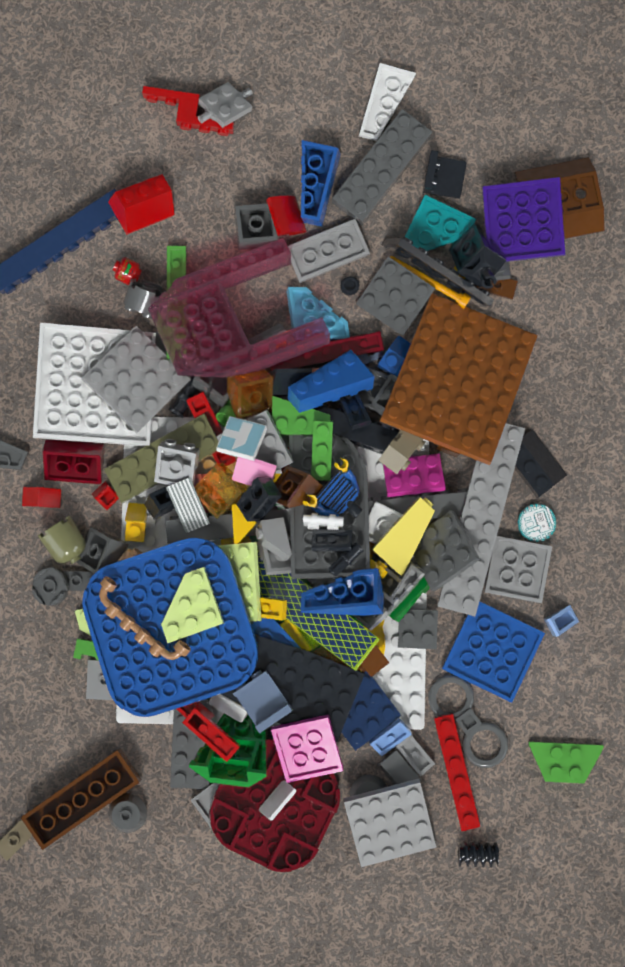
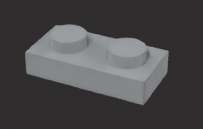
[395,735,435,776]

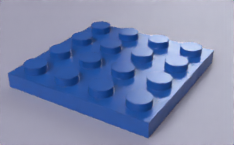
[442,601,545,703]

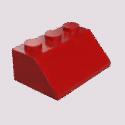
[108,174,175,235]

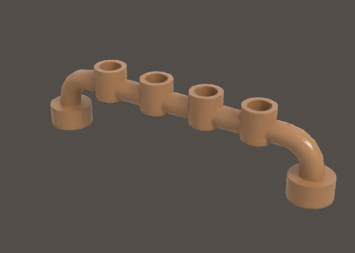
[99,576,191,660]

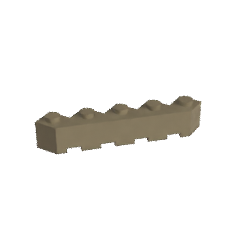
[378,430,426,474]

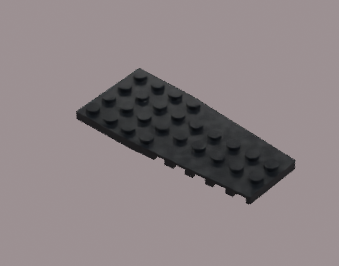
[221,634,365,742]

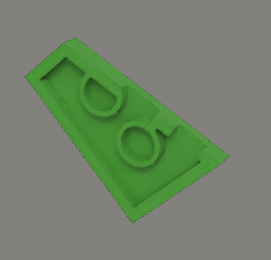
[272,396,331,435]

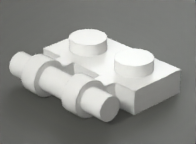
[303,513,344,530]

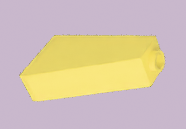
[371,497,435,576]

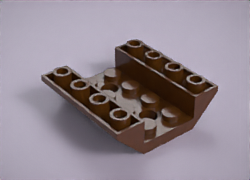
[514,157,605,239]

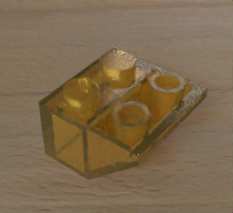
[194,463,248,519]

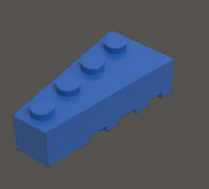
[301,140,341,227]
[288,350,375,413]

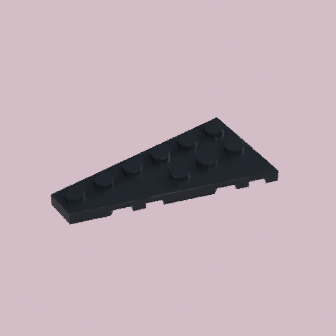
[381,237,494,306]

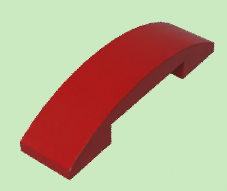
[186,392,237,469]

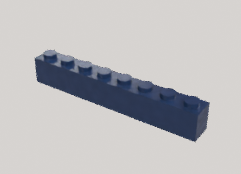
[0,188,118,294]

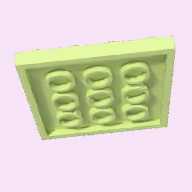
[218,542,262,622]

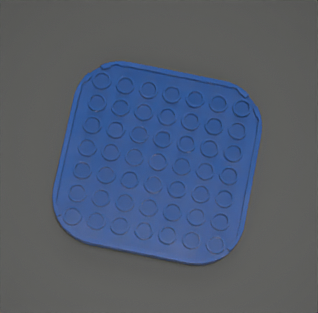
[82,538,258,717]

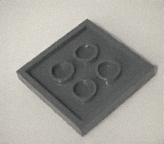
[356,256,435,336]
[413,510,480,591]

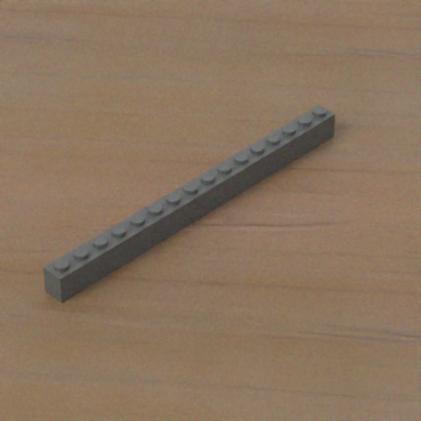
[165,488,468,544]

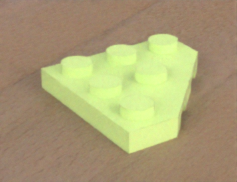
[161,567,224,643]

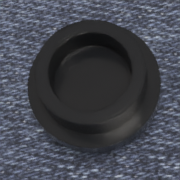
[340,276,359,296]

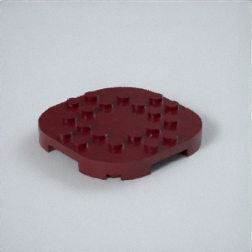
[209,739,340,872]

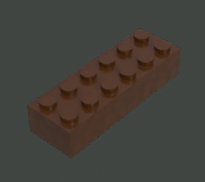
[21,748,142,850]

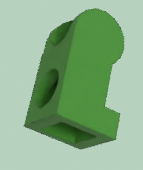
[73,638,99,660]

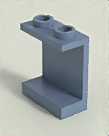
[233,670,293,733]

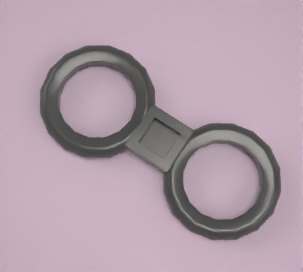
[428,675,508,768]

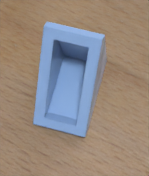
[544,605,579,637]

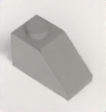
[256,517,292,561]

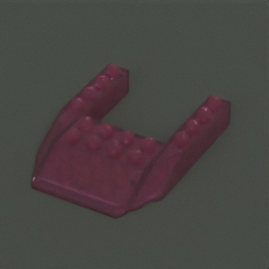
[148,238,330,378]

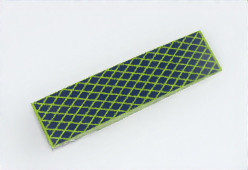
[257,550,380,671]

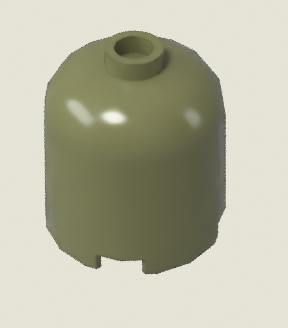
[37,515,86,564]

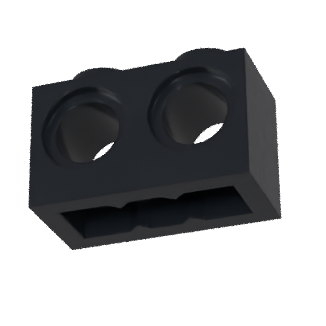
[236,477,282,522]

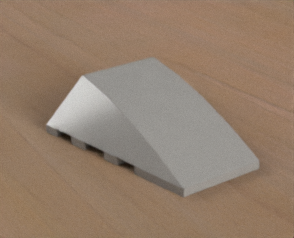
[353,554,426,630]

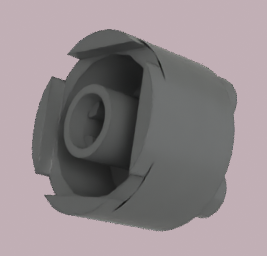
[124,279,167,319]

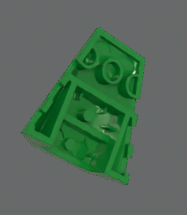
[189,713,267,787]

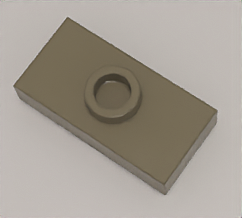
[0,819,32,861]

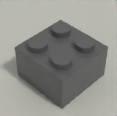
[234,203,278,250]

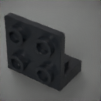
[423,150,467,199]

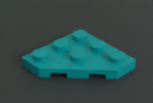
[405,195,476,251]

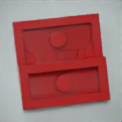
[266,195,307,236]

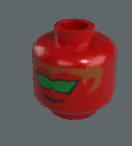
[112,257,142,285]

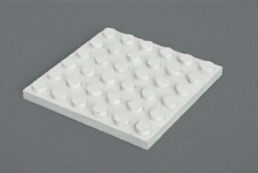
[33,323,156,446]

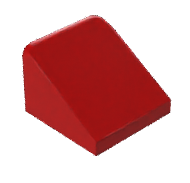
[92,481,119,510]

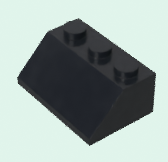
[515,429,567,498]

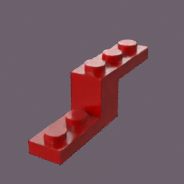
[142,86,234,136]
[176,701,240,762]

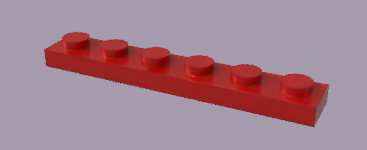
[433,713,480,831]

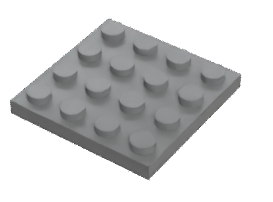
[81,326,191,434]
[343,779,436,867]

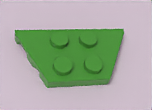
[528,741,604,783]

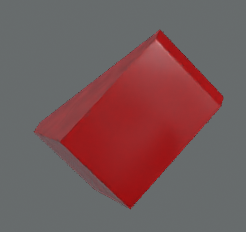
[22,487,61,508]

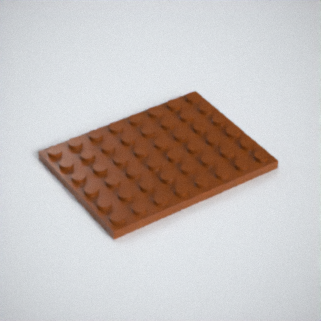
[380,293,538,465]

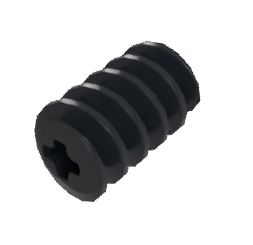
[458,841,499,868]

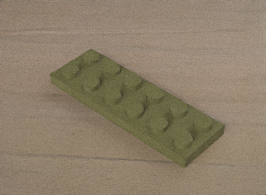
[104,414,219,503]

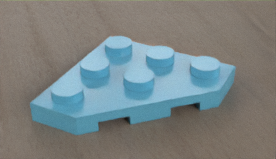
[286,287,350,342]

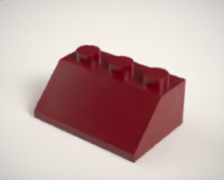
[42,439,104,485]

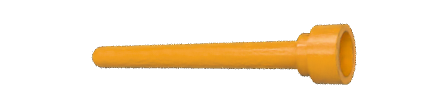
[390,256,471,309]

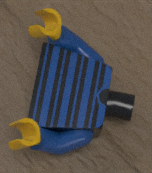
[303,458,363,518]

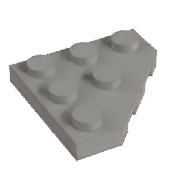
[216,410,294,471]

